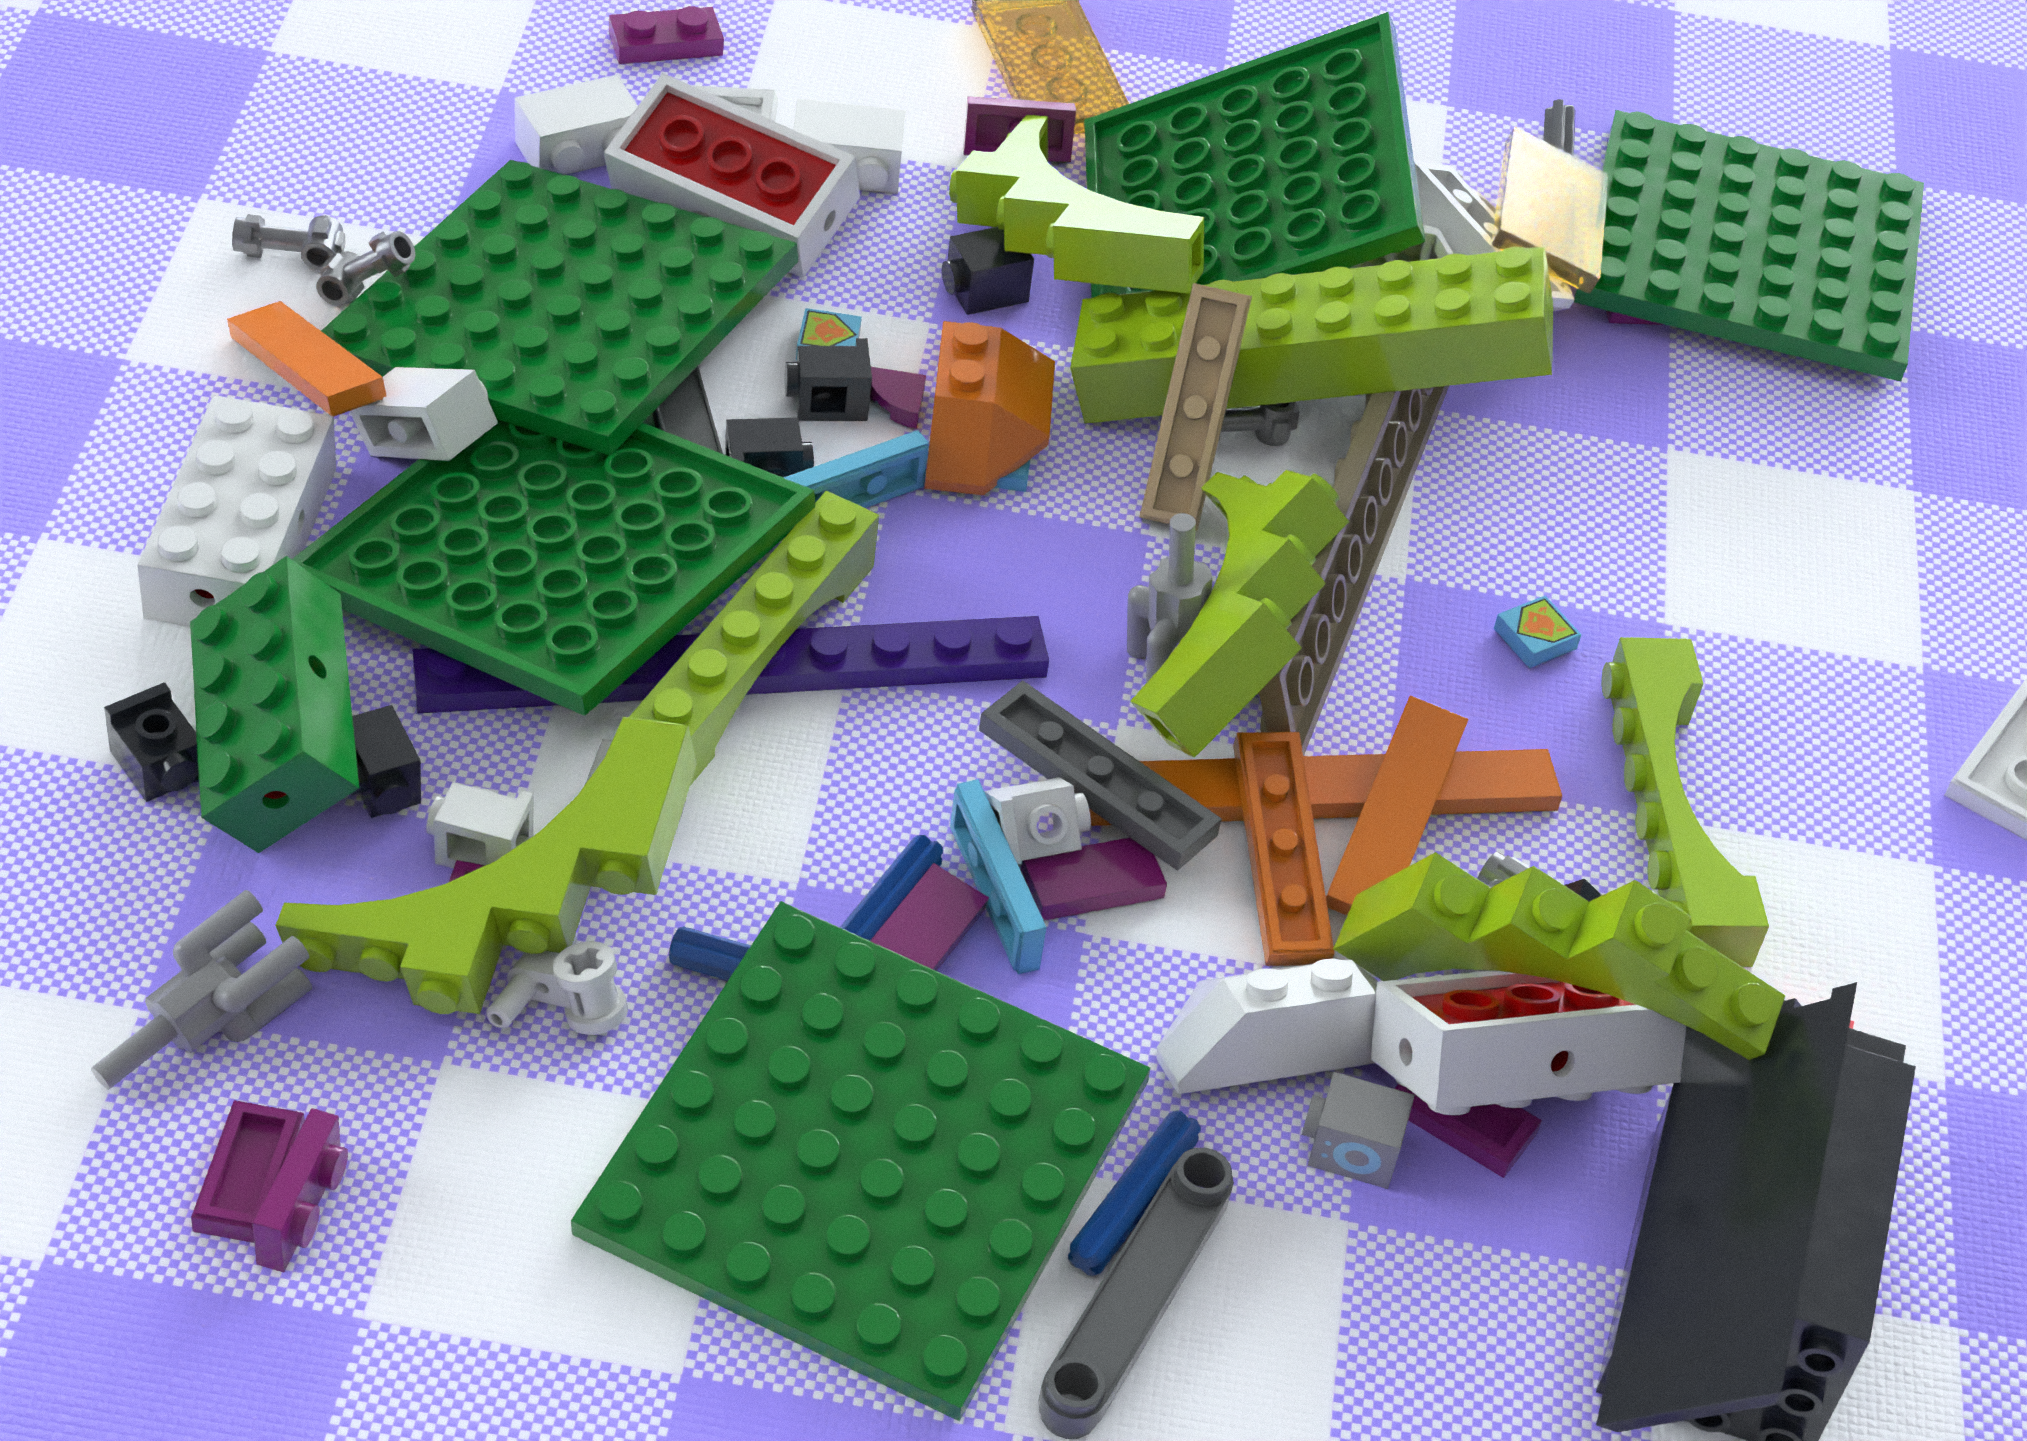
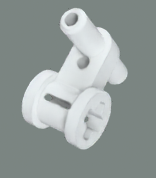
[486,935,628,1035]

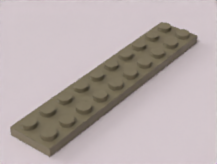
[1257,386,1449,756]

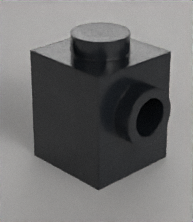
[941,227,1034,315]

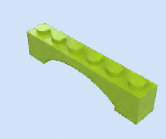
[629,491,879,786]
[1601,637,1769,967]

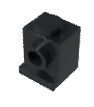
[784,338,872,421]
[724,417,814,478]
[104,682,199,802]
[350,705,421,818]

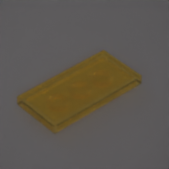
[971,0,1129,134]
[1491,126,1609,293]

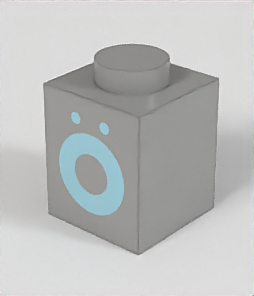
[1301,1072,1414,1189]

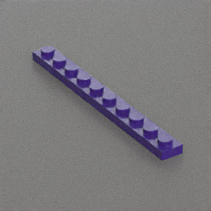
[412,616,1050,714]

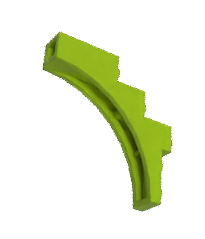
[949,115,1204,294]
[1130,470,1349,758]
[275,717,697,1014]
[1333,852,1786,1060]

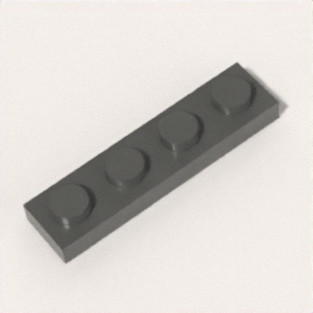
[979,680,1222,871]

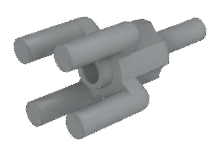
[1127,513,1213,683]
[91,890,312,1090]

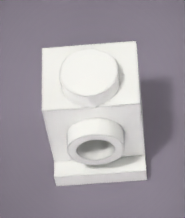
[984,777,1091,864]
[426,782,534,868]

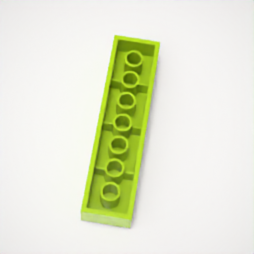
[1070,246,1553,424]

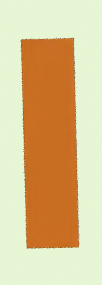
[227,301,387,417]
[1326,695,1469,916]
[1233,732,1335,966]

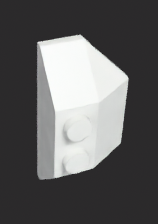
[1414,161,1575,311]
[1156,959,1379,1094]

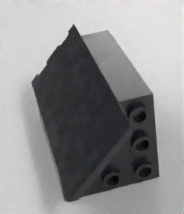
[1596,982,1916,1441]

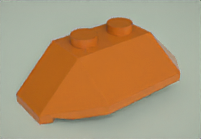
[924,321,1055,495]

